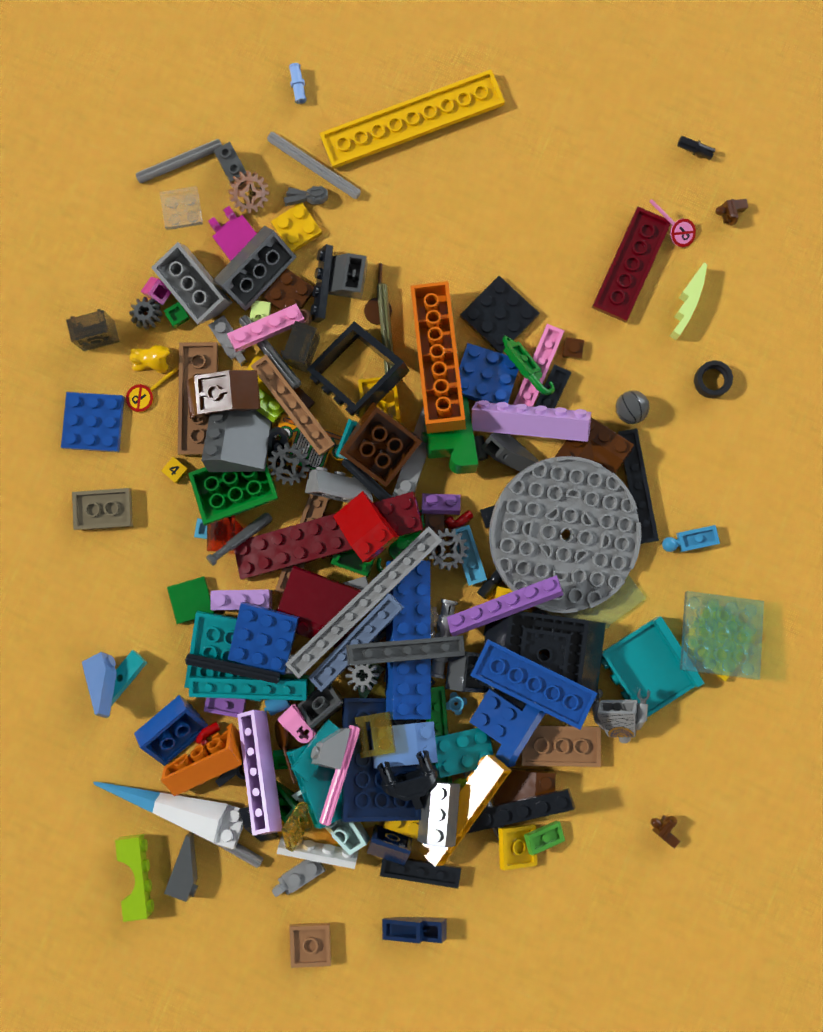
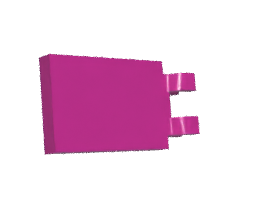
[208,206,257,261]

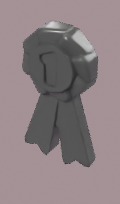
[284,186,328,206]

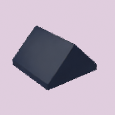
[367,824,412,865]

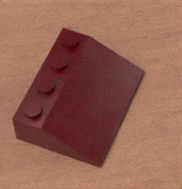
[277,566,362,648]

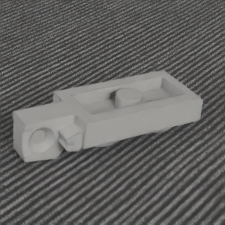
[208,315,247,366]
[271,860,326,897]

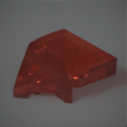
[207,515,244,551]

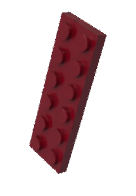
[592,206,671,323]

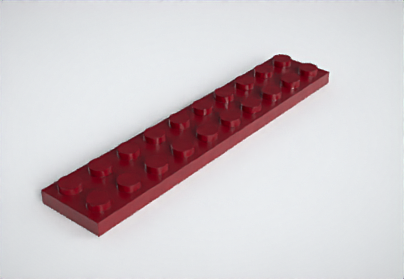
[234,491,424,580]

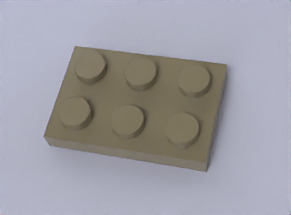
[72,488,133,530]

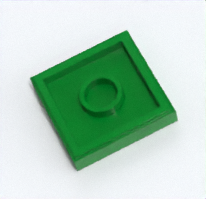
[167,576,215,624]

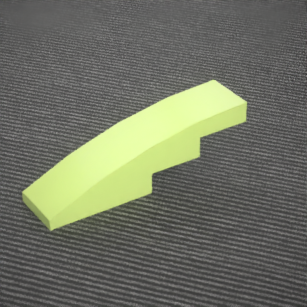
[670,262,707,340]

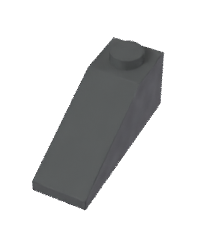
[164,832,198,902]

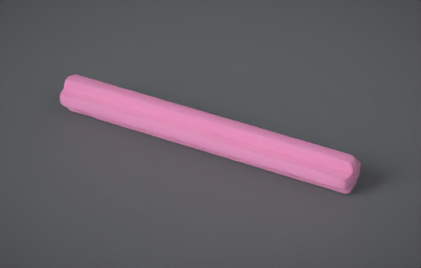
[319,725,360,826]

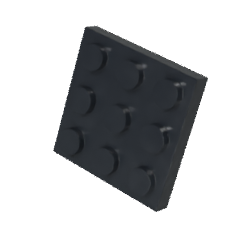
[460,276,540,353]

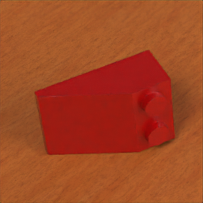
[333,491,399,562]

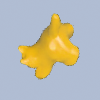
[129,345,170,374]

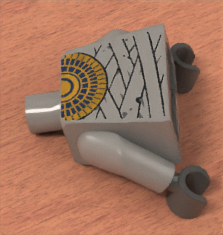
[592,688,651,743]

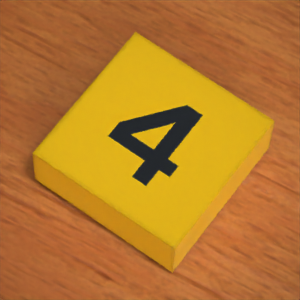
[161,457,189,484]

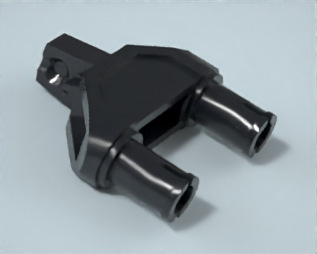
[377,750,438,810]

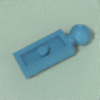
[662,525,720,552]

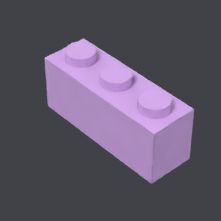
[211,589,272,610]

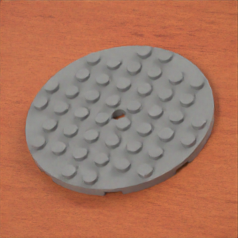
[489,456,641,613]

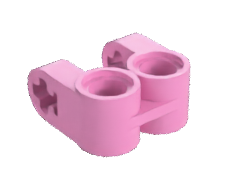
[278,703,317,743]

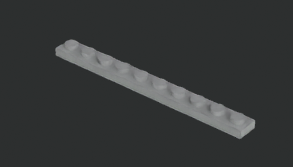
[285,526,443,679]

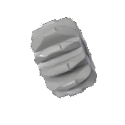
[345,664,379,692]

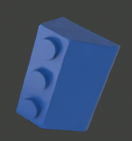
[134,695,208,766]

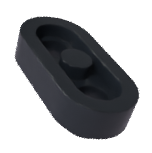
[268,427,289,463]

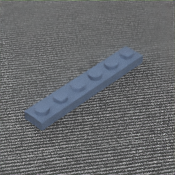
[308,594,404,692]

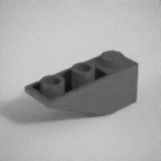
[481,433,539,472]

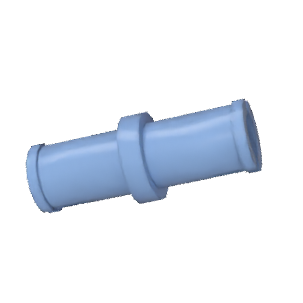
[289,63,307,104]

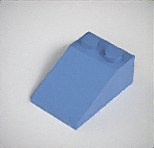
[370,721,438,768]

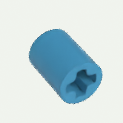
[264,699,291,716]

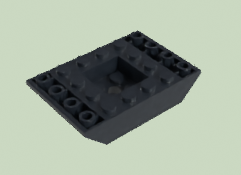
[479,611,606,702]

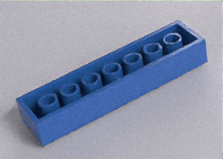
[386,559,431,720]

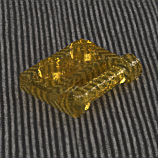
[355,712,396,758]
[281,802,312,852]

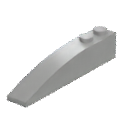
[392,406,427,497]

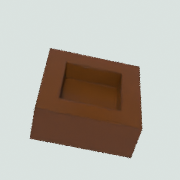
[562,337,584,360]

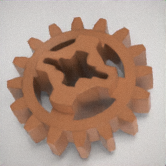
[228,170,269,213]

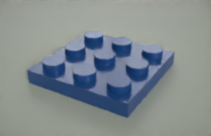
[459,343,518,403]
[61,392,124,452]
[228,602,299,675]

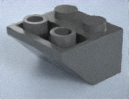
[328,253,368,299]

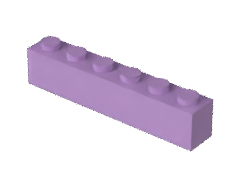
[472,400,591,442]
[237,710,283,836]

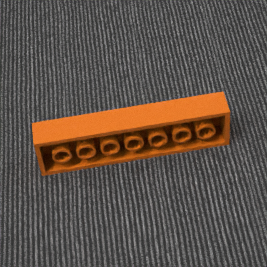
[411,281,466,434]

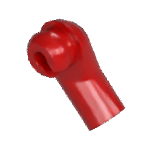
[444,510,474,530]

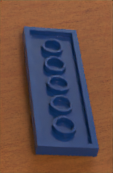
[470,639,597,730]

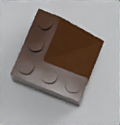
[340,402,422,487]
[555,417,634,474]

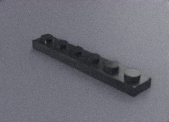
[617,428,659,544]
[466,788,575,834]

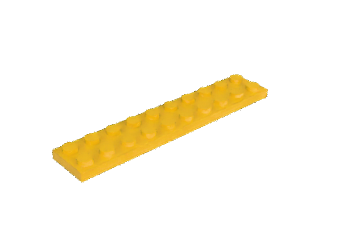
[319,69,505,169]

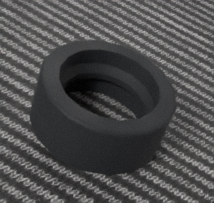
[694,360,733,399]

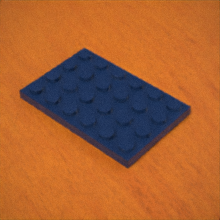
[341,698,421,822]

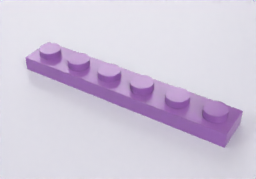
[447,575,564,636]

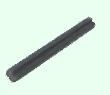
[239,315,301,389]

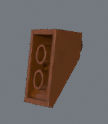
[493,768,556,805]

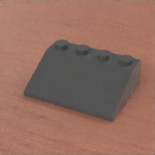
[201,410,272,472]

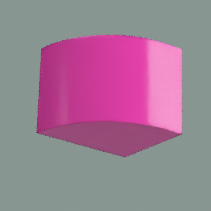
[141,277,171,305]

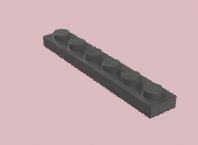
[346,636,465,666]

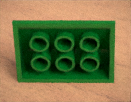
[188,460,278,526]

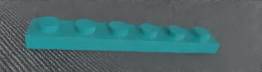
[189,676,307,701]

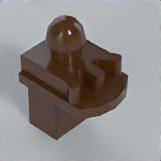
[715,199,748,226]
[651,815,680,849]

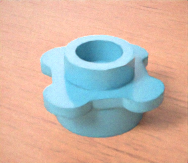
[446,692,467,715]

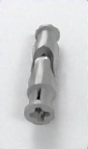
[431,599,458,679]

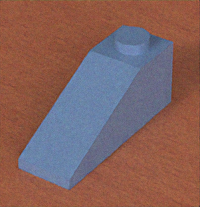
[82,652,117,718]

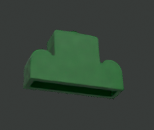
[421,396,478,474]

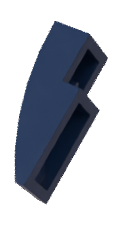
[382,917,447,944]

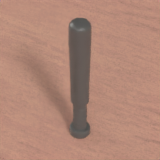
[206,513,272,566]

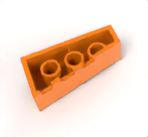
[161,723,243,796]

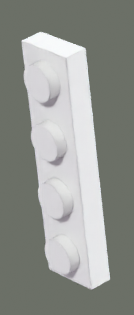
[277,836,358,869]

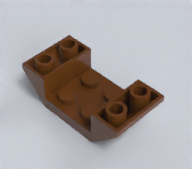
[187,370,261,419]

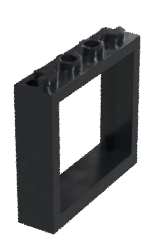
[307,321,409,419]

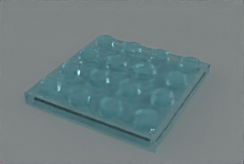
[680,591,764,680]

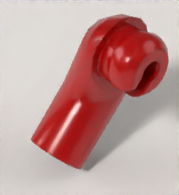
[196,722,220,746]

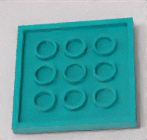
[184,611,262,702]

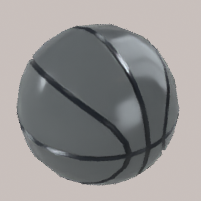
[615,390,650,424]

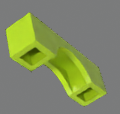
[115,834,154,922]

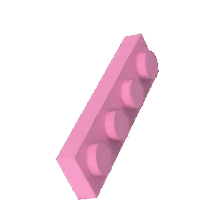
[227,304,305,352]

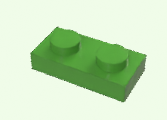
[524,821,565,855]

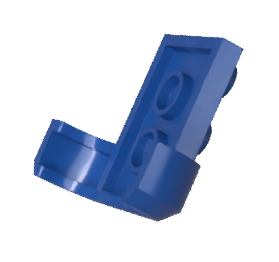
[469,689,546,767]

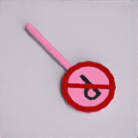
[650,199,696,247]

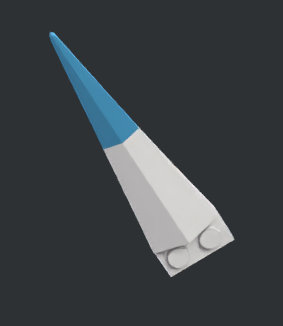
[93,782,244,851]

